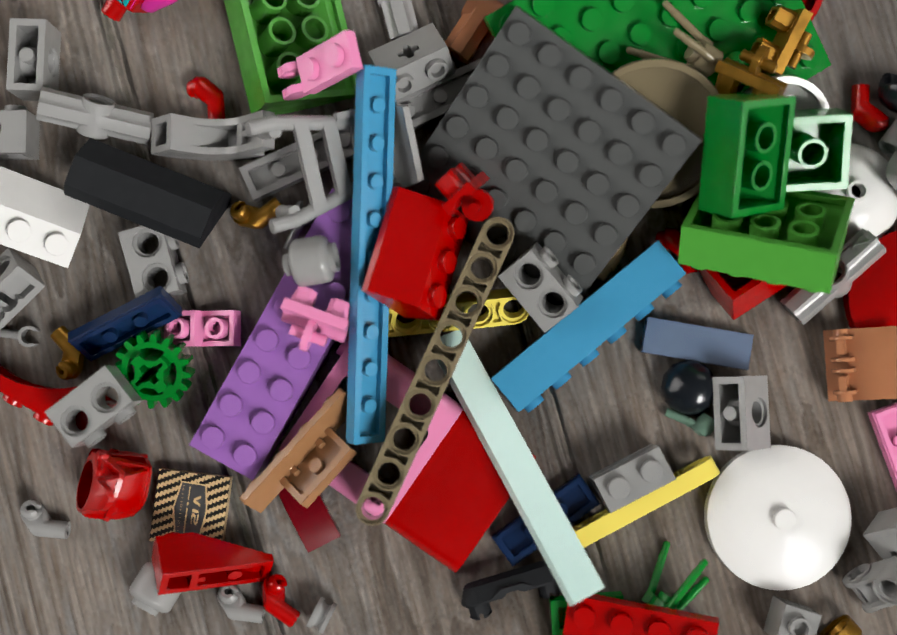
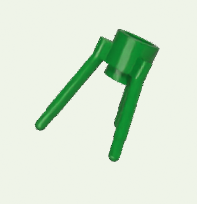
[641,541,710,611]

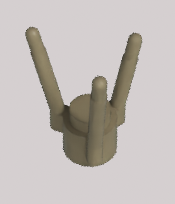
[626,0,724,77]

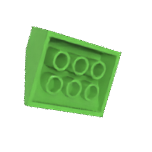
[224,0,356,115]
[678,191,855,294]

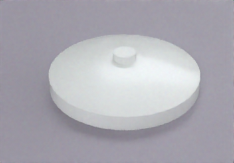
[704,444,852,591]

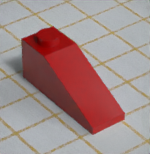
[151,532,274,595]

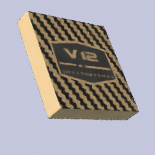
[149,468,233,542]

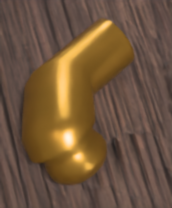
[230,197,281,230]
[50,326,84,380]

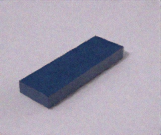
[68,286,182,361]
[491,473,600,567]

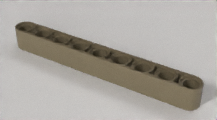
[355,217,515,526]

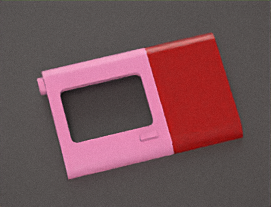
[279,335,536,573]

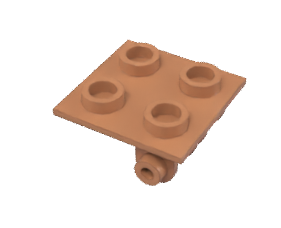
[823,326,897,402]

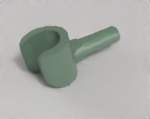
[664,408,714,437]

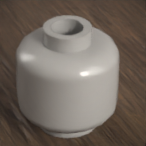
[282,235,340,287]
[129,562,182,617]

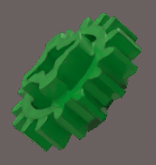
[113,329,195,409]

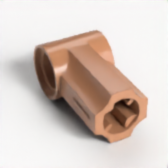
[445,0,504,64]

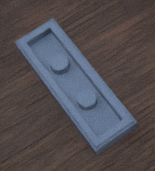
[640,317,754,370]

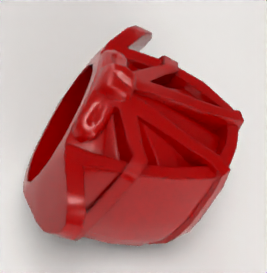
[76,448,152,522]

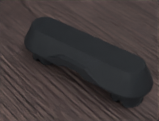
[461,560,561,620]

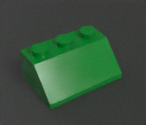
[698,93,796,218]

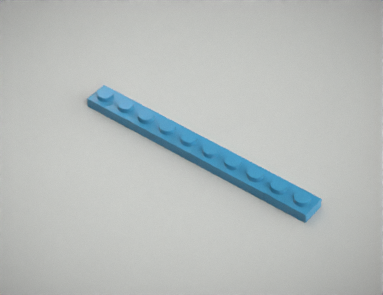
[346,65,396,445]

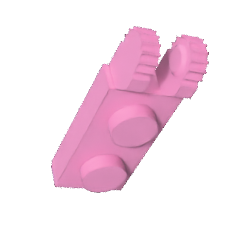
[277,30,363,101]

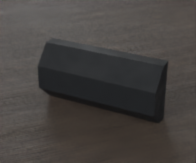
[64,138,231,248]

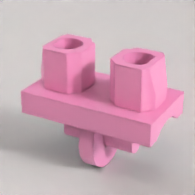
[281,286,350,352]

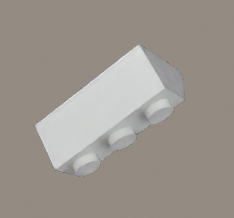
[0,166,90,268]

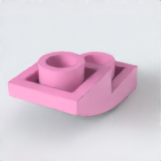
[164,310,241,347]

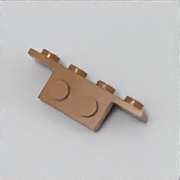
[239,388,357,513]

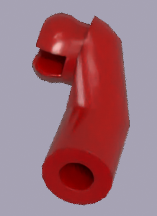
[186,76,226,119]
[851,84,889,132]
[655,228,697,274]
[262,573,300,628]

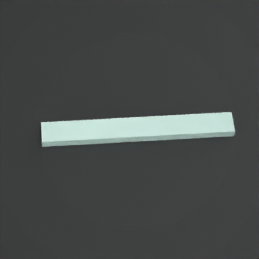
[437,330,605,607]

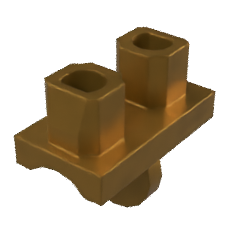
[750,6,815,76]
[714,44,788,95]

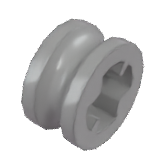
[306,596,337,634]

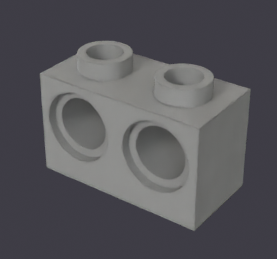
[118,226,189,298]
[497,242,583,333]
[0,247,45,330]
[45,365,143,448]

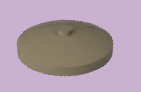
[611,58,720,208]

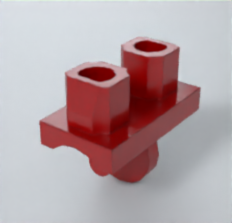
[434,162,494,222]

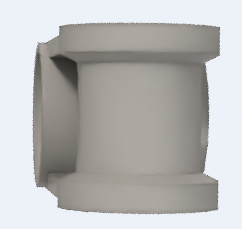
[842,556,897,613]

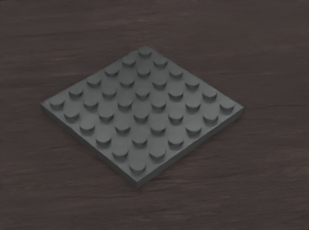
[405,6,702,306]

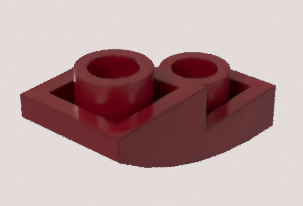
[278,488,341,553]

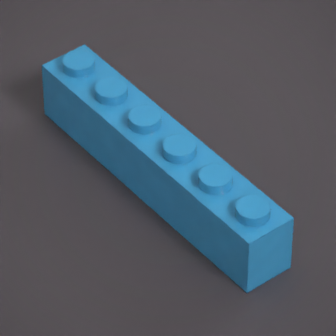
[490,240,686,413]

